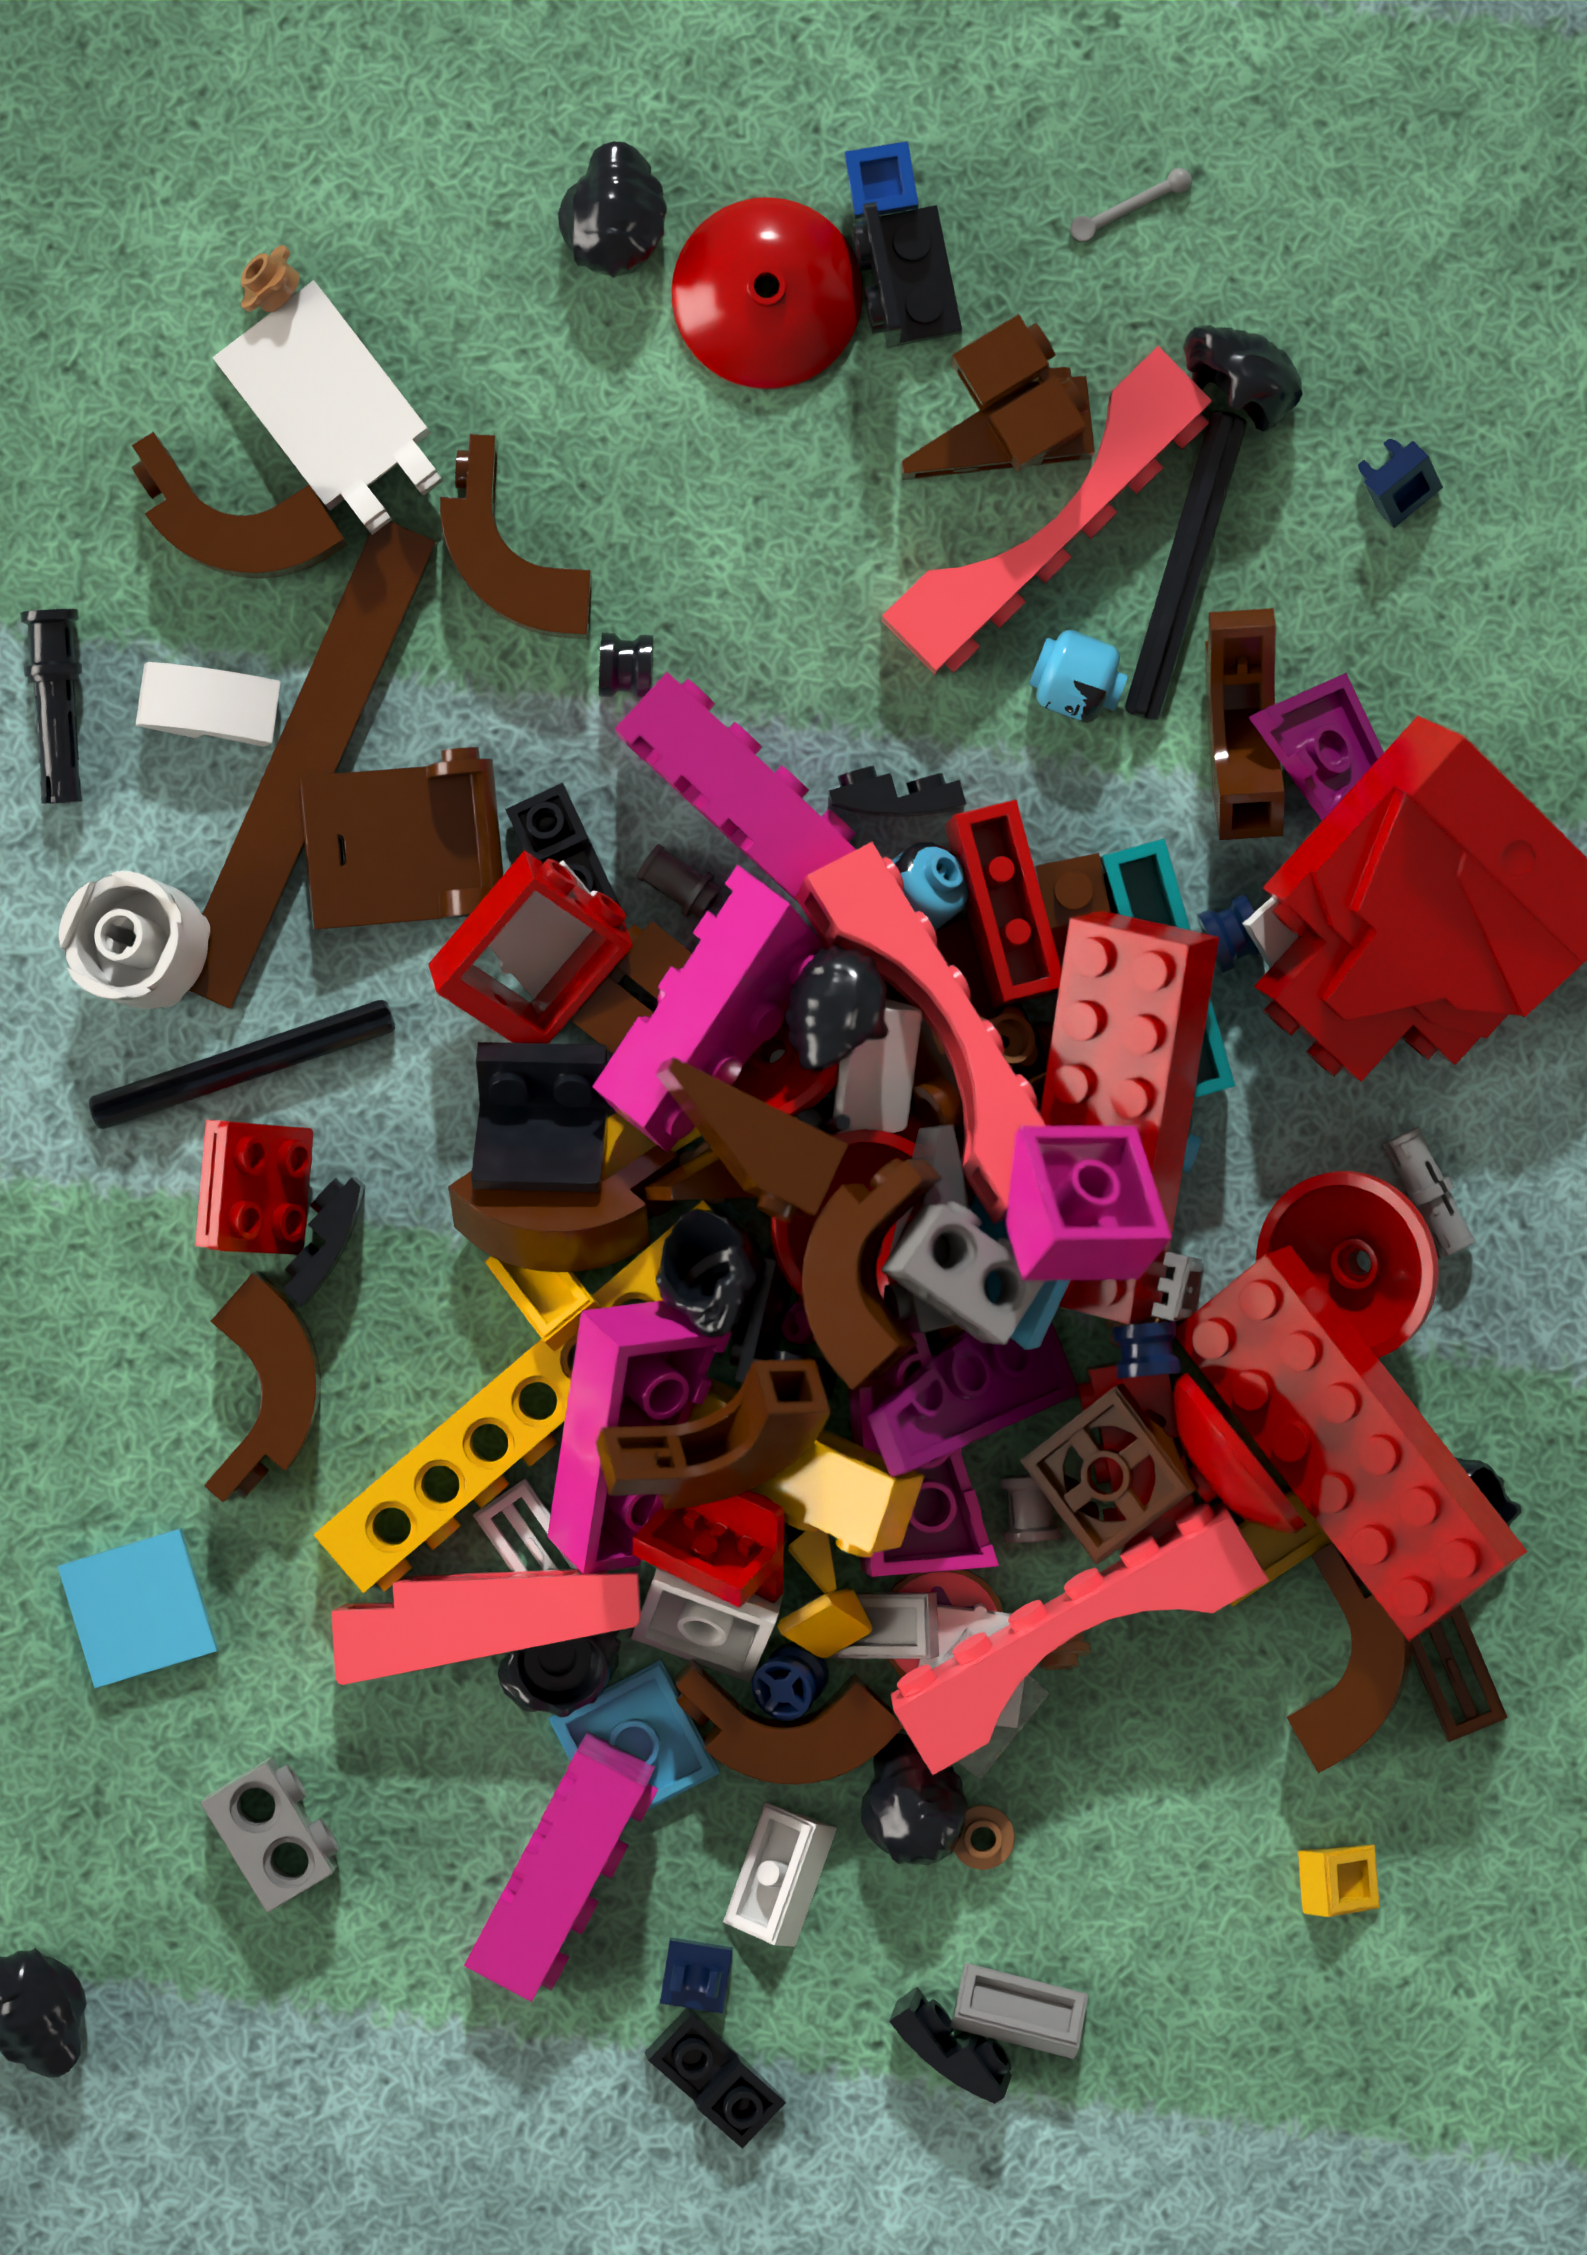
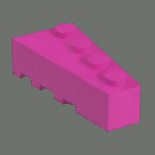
[614,672,856,903]
[593,865,827,1153]
[547,1301,732,1575]
[464,1731,658,2002]

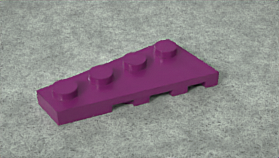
[1249,673,1384,821]
[867,1321,1079,1477]

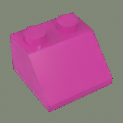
[1006,1126,1171,1281]

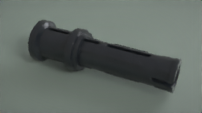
[20,609,83,804]

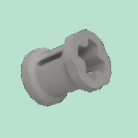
[999,1474,1061,1543]

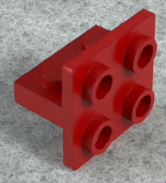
[195,1119,313,1255]
[633,1490,784,1608]

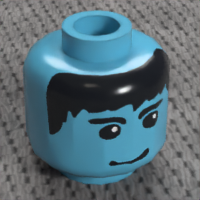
[1029,630,1128,723]
[892,842,969,931]

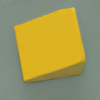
[788,1530,837,1594]
[777,1588,872,1658]
[1298,1845,1380,1917]

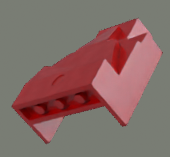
[1254,715,1587,1082]

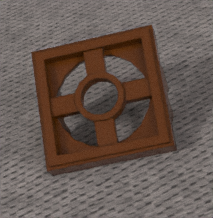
[1020,1383,1200,1565]

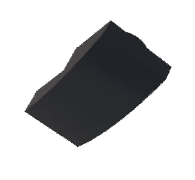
[828,766,966,817]
[505,783,621,907]
[283,1177,365,1306]
[889,1986,1012,2104]
[644,2008,786,2149]

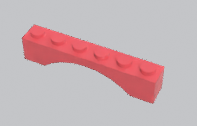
[881,346,1212,675]
[795,842,1046,1225]
[891,1501,1269,1775]

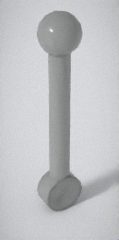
[1070,168,1192,243]

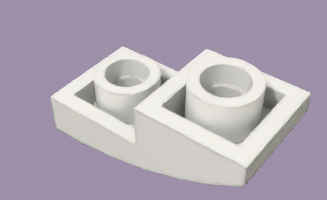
[135,662,281,747]

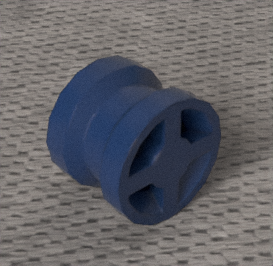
[1197,894,1262,973]
[1112,1321,1181,1379]
[752,1642,829,1721]

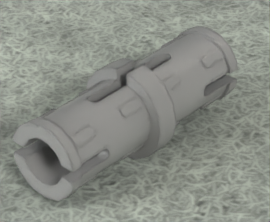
[1382,1127,1476,1259]

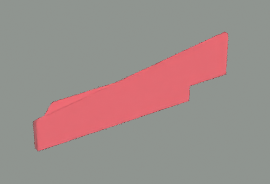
[331,1569,641,1685]

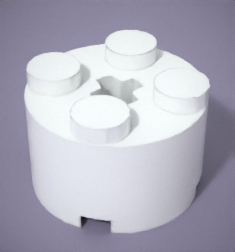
[59,871,211,1009]

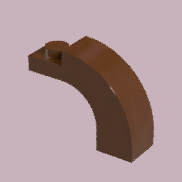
[132,432,348,579]
[440,434,593,639]
[1205,608,1285,840]
[448,1145,679,1272]
[802,1158,942,1390]
[204,1271,321,1502]
[595,1360,830,1510]
[1287,1542,1412,1773]
[675,1658,903,1785]

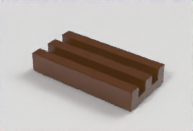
[1411,1605,1508,1742]

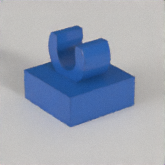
[844,141,919,219]

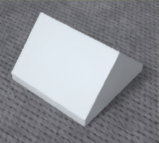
[631,1567,784,1683]

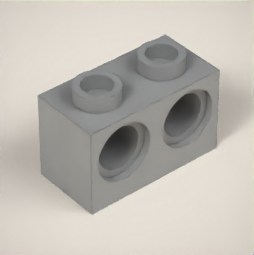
[880,1201,1045,1344]
[201,1757,340,1913]

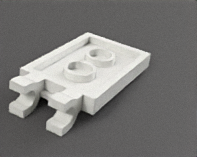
[212,280,443,535]

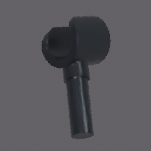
[794,1106,851,1136]

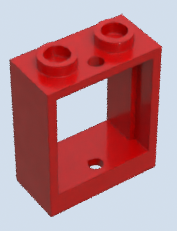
[428,850,633,1044]

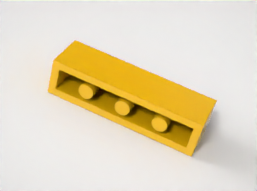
[687,1378,924,1557]

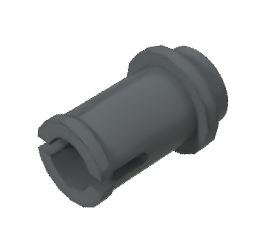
[637,844,722,919]

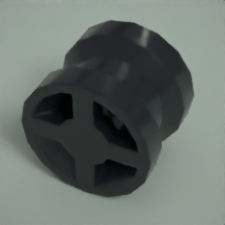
[599,633,654,699]

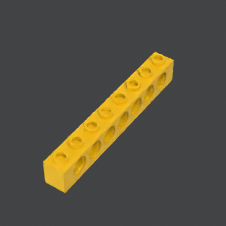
[314,1200,714,1593]

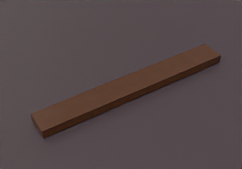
[188,521,437,1009]

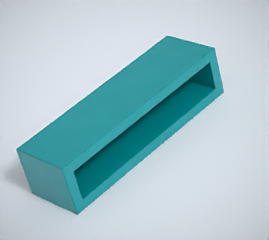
[1100,838,1235,1098]

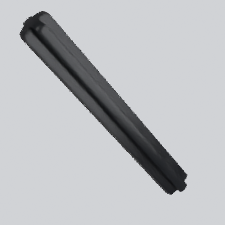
[1125,411,1247,720]
[89,1000,395,1129]

